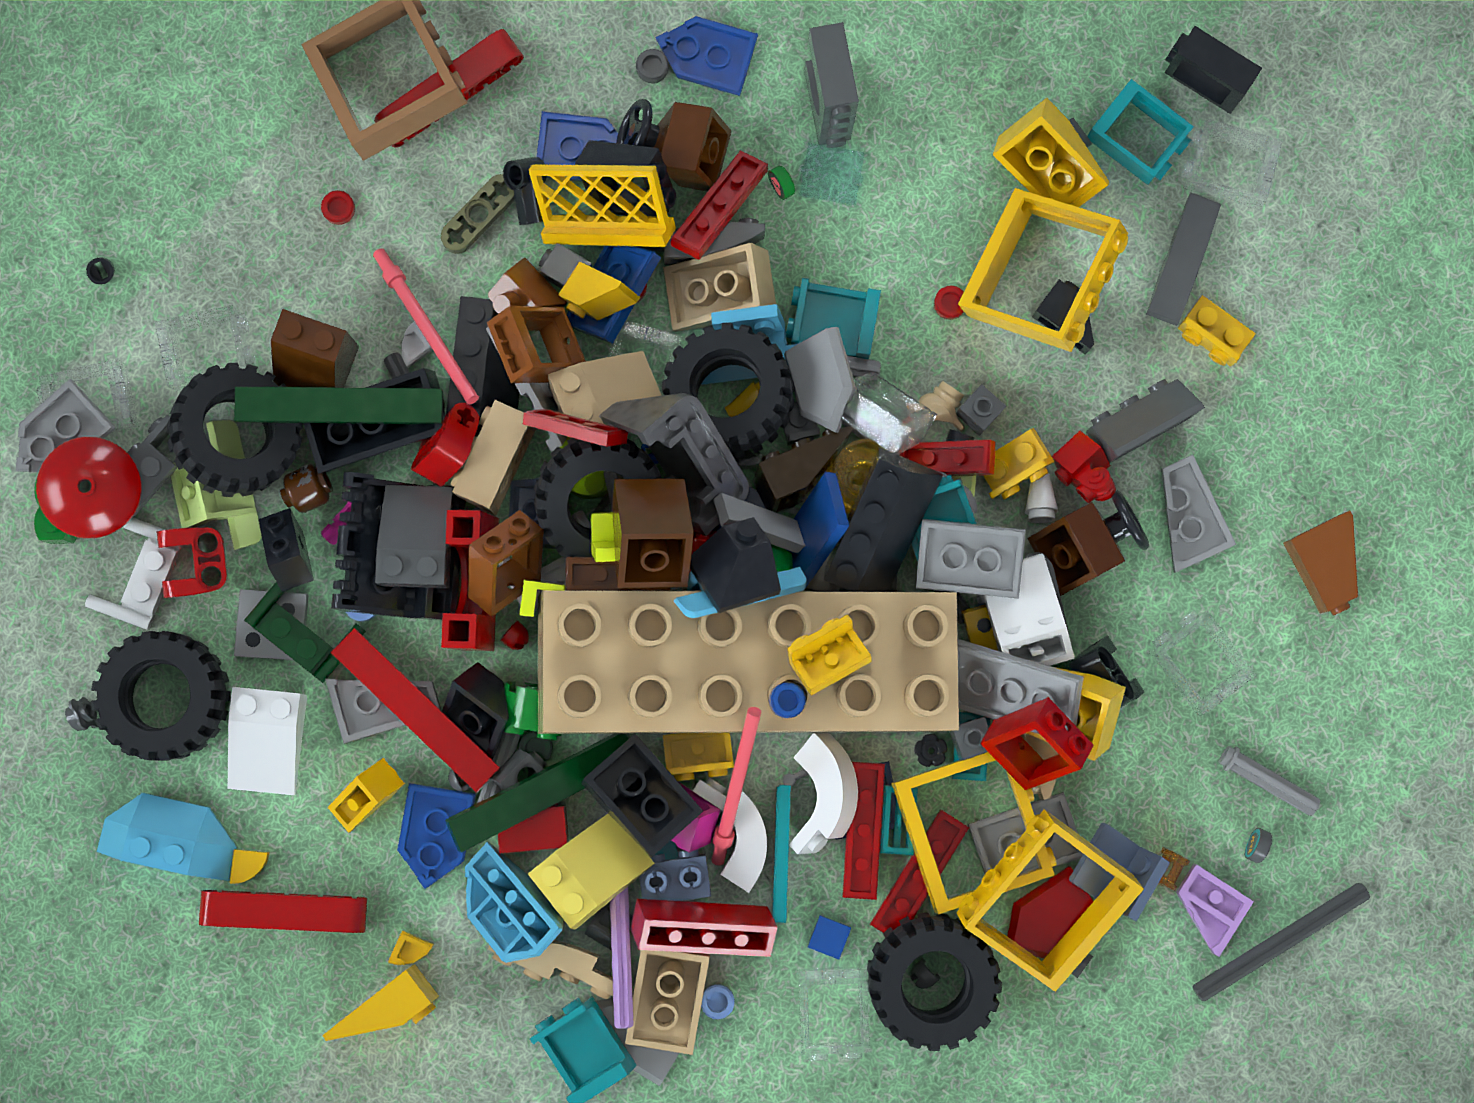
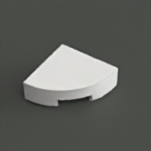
[402,321,433,368]

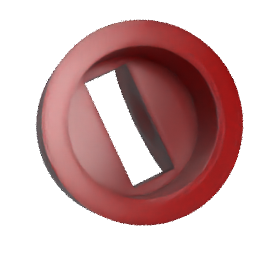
[500,620,529,650]

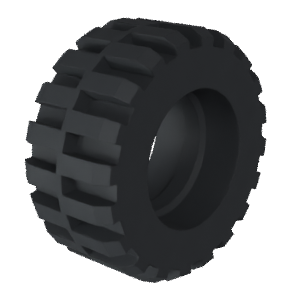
[662,323,794,458]
[166,363,303,497]
[534,438,662,559]
[91,631,231,761]
[866,912,1002,1051]

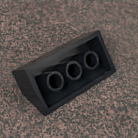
[445,296,520,436]
[303,368,445,474]
[824,447,943,592]

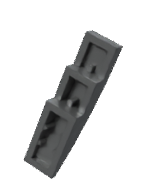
[1146,192,1221,326]

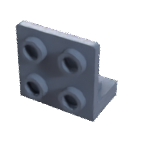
[1069,822,1170,921]

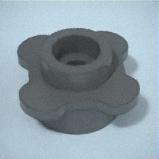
[65,697,98,731]

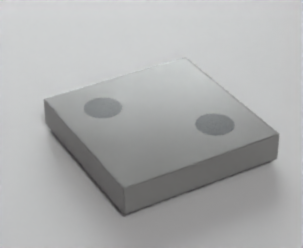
[234,589,309,661]

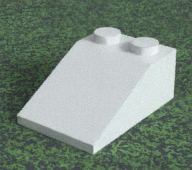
[228,687,307,795]

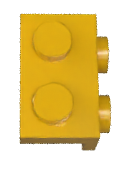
[788,615,872,696]
[663,733,734,781]

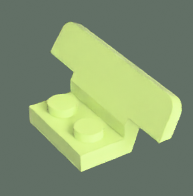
[171,420,262,550]

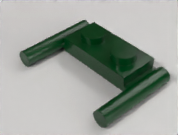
[244,582,366,683]

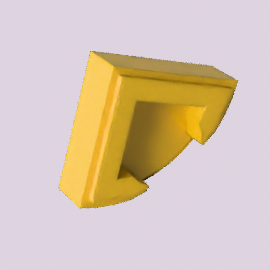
[230,849,270,884]
[388,930,434,965]

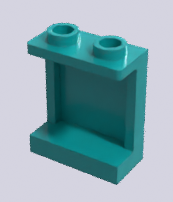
[786,278,881,359]
[911,475,977,567]
[529,996,637,1103]

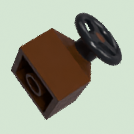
[616,99,732,192]
[1027,490,1149,596]

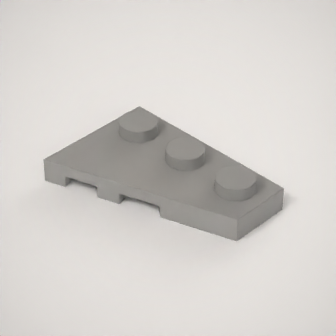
[1161,455,1236,573]
[325,679,442,744]

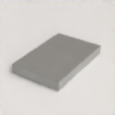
[916,519,1026,599]
[968,792,1083,874]

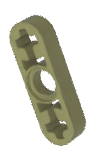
[441,174,515,254]

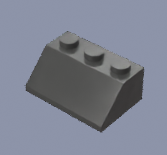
[1086,379,1205,463]

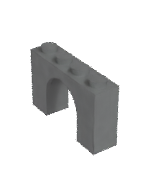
[804,22,859,148]

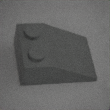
[375,485,454,588]

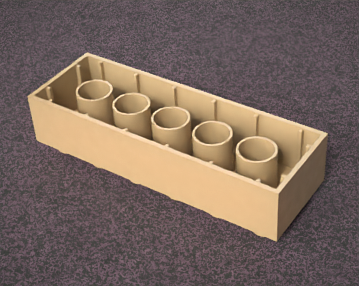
[538,590,959,734]

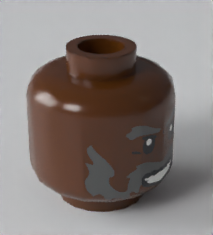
[280,464,333,513]

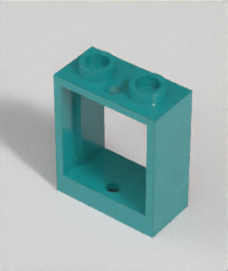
[1087,79,1194,185]

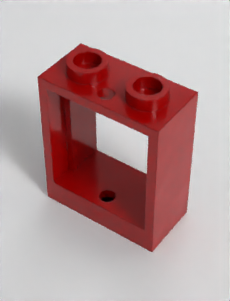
[980,697,1094,790]

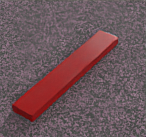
[331,628,500,793]

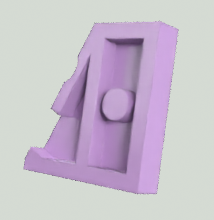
[1176,864,1254,957]

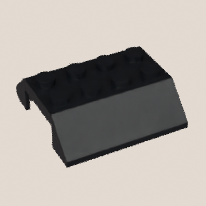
[331,472,466,621]

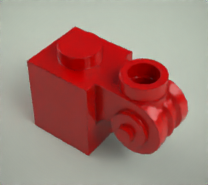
[1051,431,1116,503]

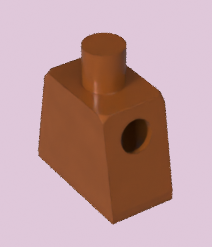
[487,258,567,314]

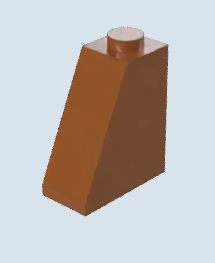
[1283,510,1358,616]

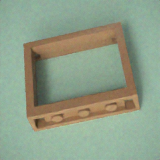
[301,0,467,161]

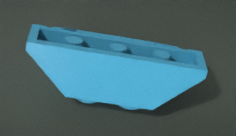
[97,793,237,881]
[465,842,563,963]

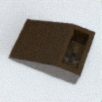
[753,425,853,513]

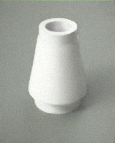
[1025,473,1058,523]

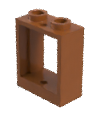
[487,306,586,383]
[468,510,544,617]

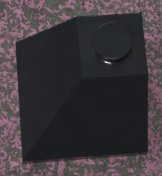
[690,517,781,613]
[442,662,509,760]

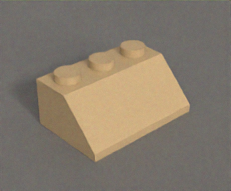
[451,400,536,516]

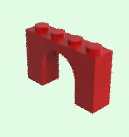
[441,510,499,651]

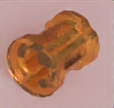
[1158,847,1190,891]

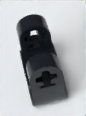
[1070,635,1145,708]

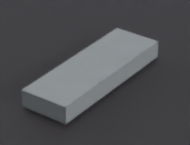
[714,493,805,553]

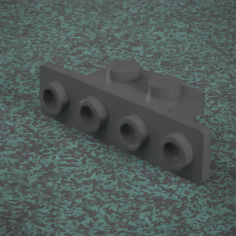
[127,415,178,518]

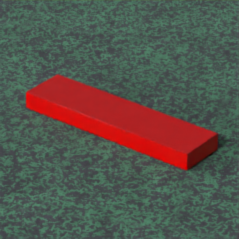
[671,150,768,260]
[842,761,885,900]
[869,809,970,933]

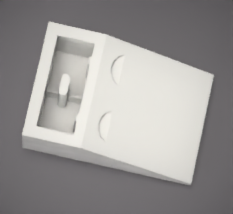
[983,553,1075,666]

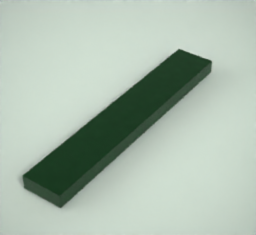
[234,387,443,424]
[445,733,631,853]

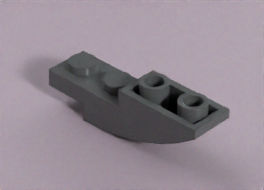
[638,218,765,265]

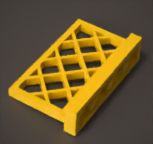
[529,165,676,247]

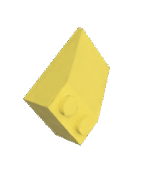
[528,814,655,930]

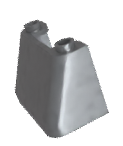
[599,393,749,536]

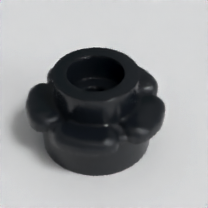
[914,734,948,767]

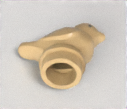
[907,381,965,432]

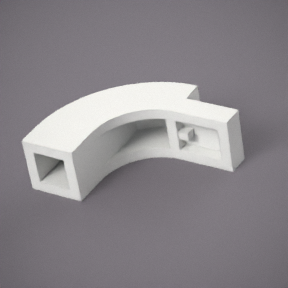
[789,733,858,854]
[693,778,767,893]

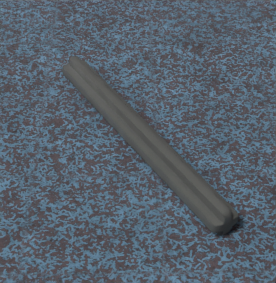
[1193,883,1370,1001]

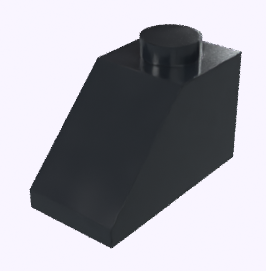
[1032,279,1094,355]

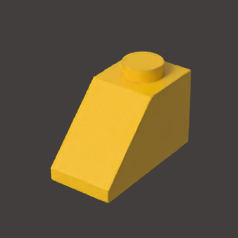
[558,261,640,320]
[328,758,405,833]

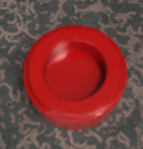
[321,190,355,225]
[934,285,964,320]

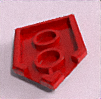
[1007,866,1094,959]

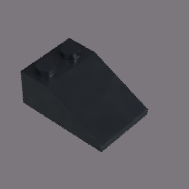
[581,734,703,858]

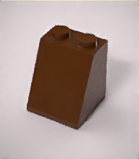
[271,309,359,388]
[612,479,694,588]

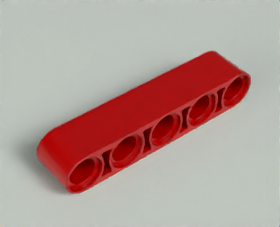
[374,29,524,148]
[199,890,367,933]

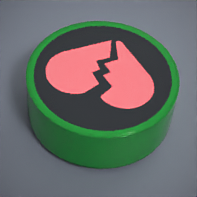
[768,165,795,200]

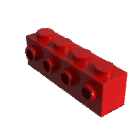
[631,898,778,957]

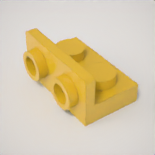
[1178,295,1256,367]
[983,428,1054,500]

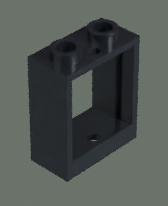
[1164,26,1262,114]
[575,140,677,217]

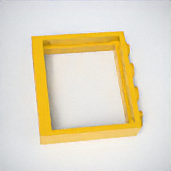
[958,188,1128,352]
[891,752,1057,915]
[956,809,1144,992]

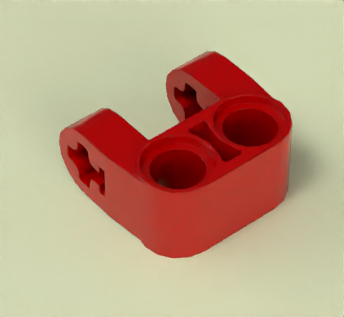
[411,403,480,486]
[156,527,228,598]

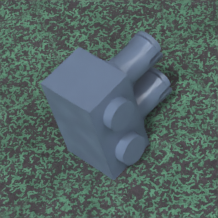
[640,849,711,901]

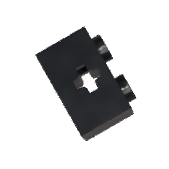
[258,508,314,592]

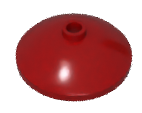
[36,437,142,539]

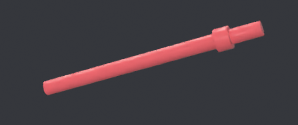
[373,248,479,405]
[711,707,761,866]

